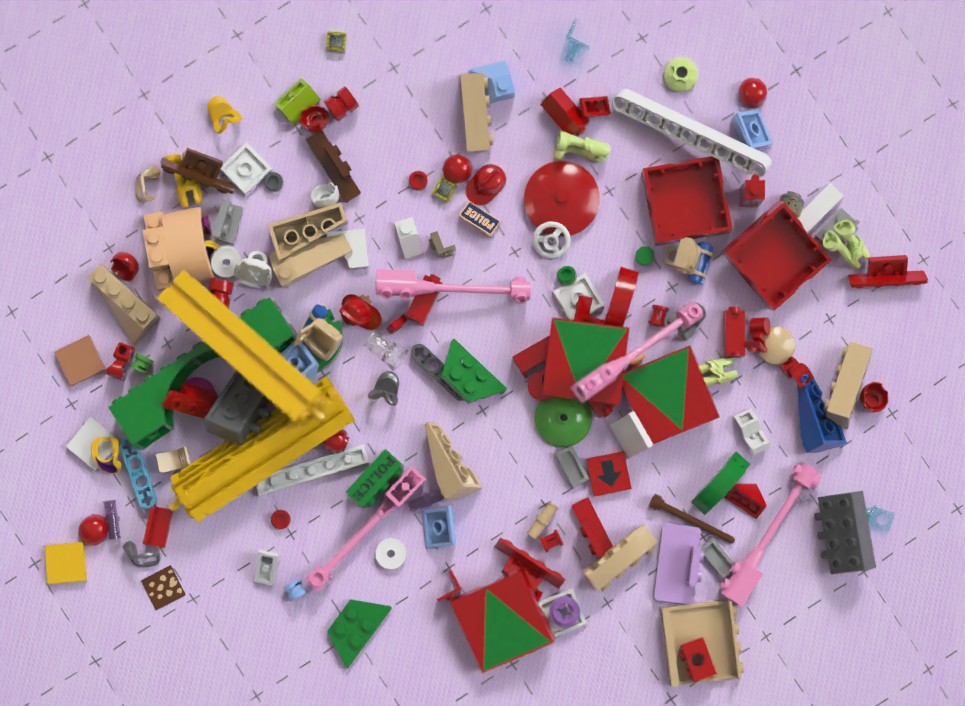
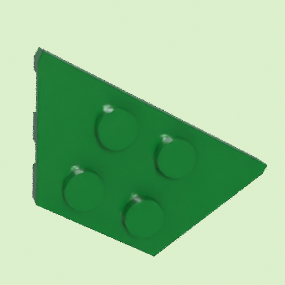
[440,339,507,404]
[327,599,392,669]

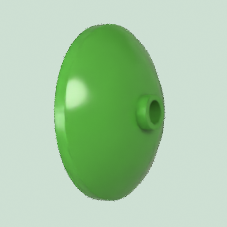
[534,397,592,447]

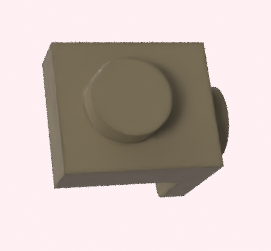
[428,231,456,258]

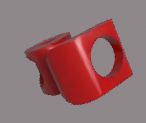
[744,317,771,353]
[106,342,135,381]
[779,356,814,389]

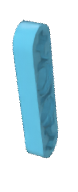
[119,437,157,509]

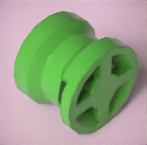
[130,353,154,375]

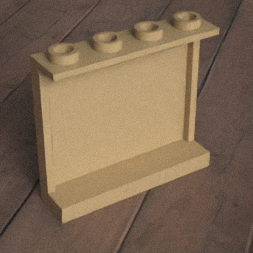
[660,600,744,687]

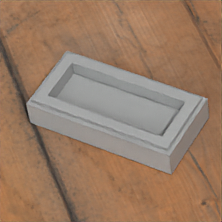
[555,445,589,488]
[701,537,734,580]

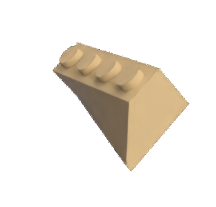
[460,73,493,152]
[268,202,348,261]
[88,264,161,345]
[824,341,873,429]
[581,524,658,591]

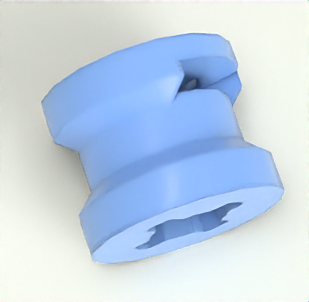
[283,579,307,601]

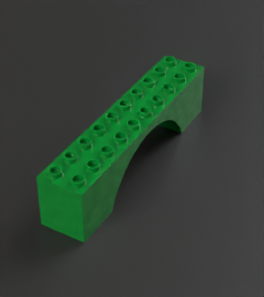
[108,297,297,451]

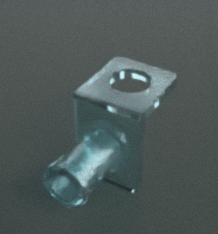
[563,18,590,64]
[866,505,895,531]

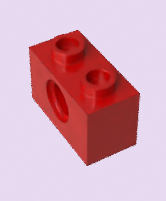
[678,637,717,683]

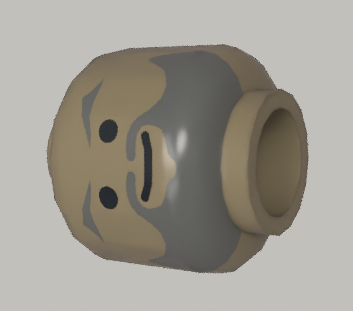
[779,191,804,218]

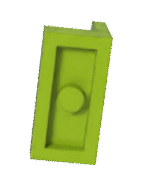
[274,79,321,125]

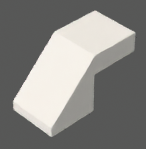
[734,408,771,455]

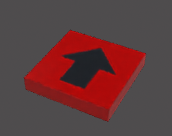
[586,451,632,496]

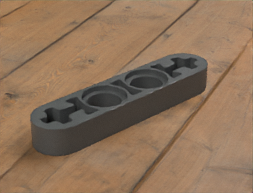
[411,344,464,401]

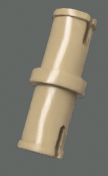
[527,501,559,540]

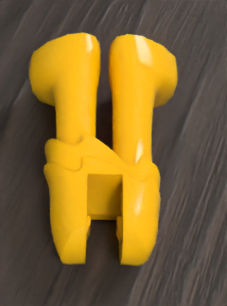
[163,150,202,207]

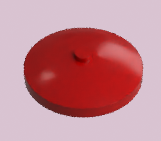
[524,161,600,237]

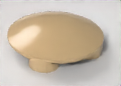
[759,326,795,364]

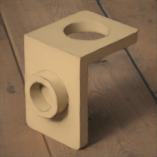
[155,447,191,473]

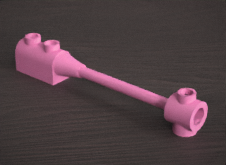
[375,269,531,304]
[571,302,703,403]
[720,463,822,606]
[305,466,426,592]

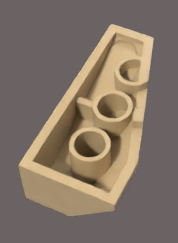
[268,234,353,288]
[425,422,483,500]

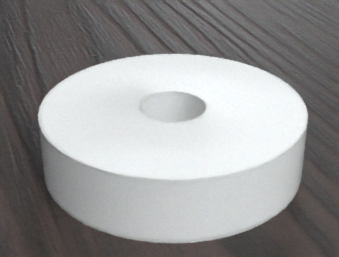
[210,246,241,277]
[375,538,407,569]

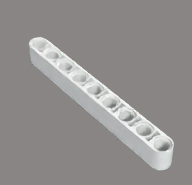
[612,89,771,177]

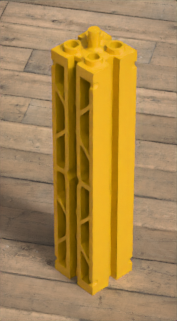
[157,269,327,427]
[169,376,356,523]

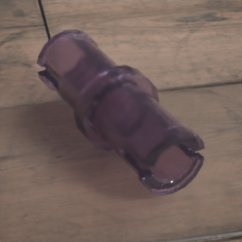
[407,489,446,513]
[103,500,121,540]

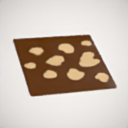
[141,565,186,610]

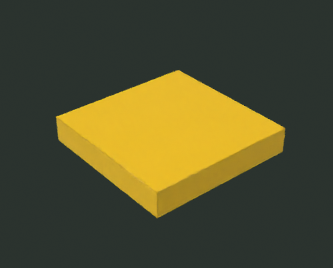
[45,542,87,584]

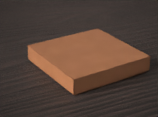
[54,335,106,386]

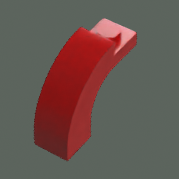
[604,267,639,327]

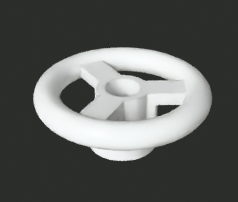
[533,221,571,259]

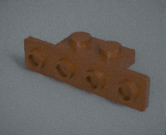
[306,131,361,203]
[160,148,234,194]

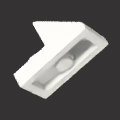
[395,217,423,260]
[254,549,280,586]

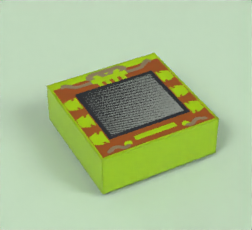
[326,31,347,53]
[432,177,457,203]

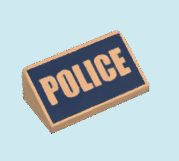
[459,201,501,238]

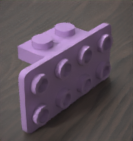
[654,523,704,604]

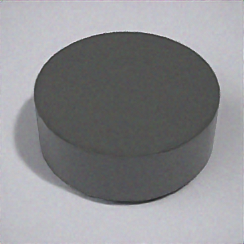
[264,172,284,192]

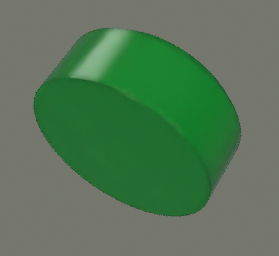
[635,246,655,266]
[557,266,577,286]

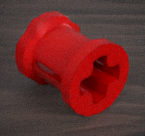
[648,305,669,327]
[539,529,564,553]

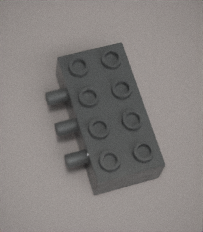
[205,370,272,446]
[814,491,876,574]

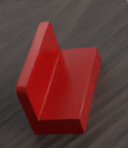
[143,506,173,548]

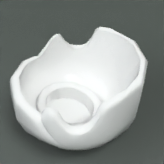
[311,182,340,208]

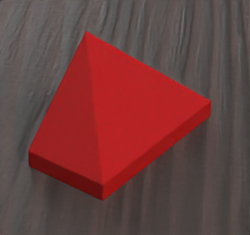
[579,96,611,117]
[724,484,767,519]

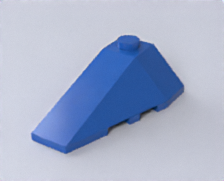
[797,374,847,453]

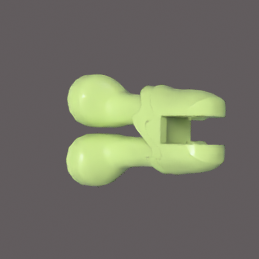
[553,131,610,162]
[823,220,870,269]
[699,358,738,386]

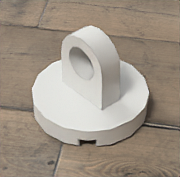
[234,251,273,288]

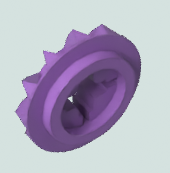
[549,596,580,628]

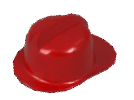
[466,164,506,205]
[339,294,382,330]

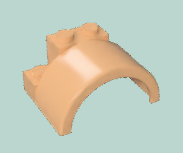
[143,207,215,291]

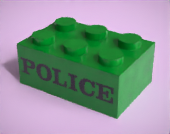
[346,449,404,508]

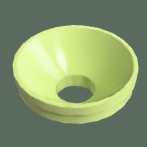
[663,58,698,92]

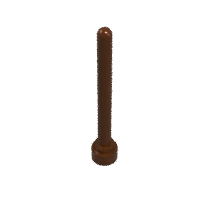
[648,493,735,544]

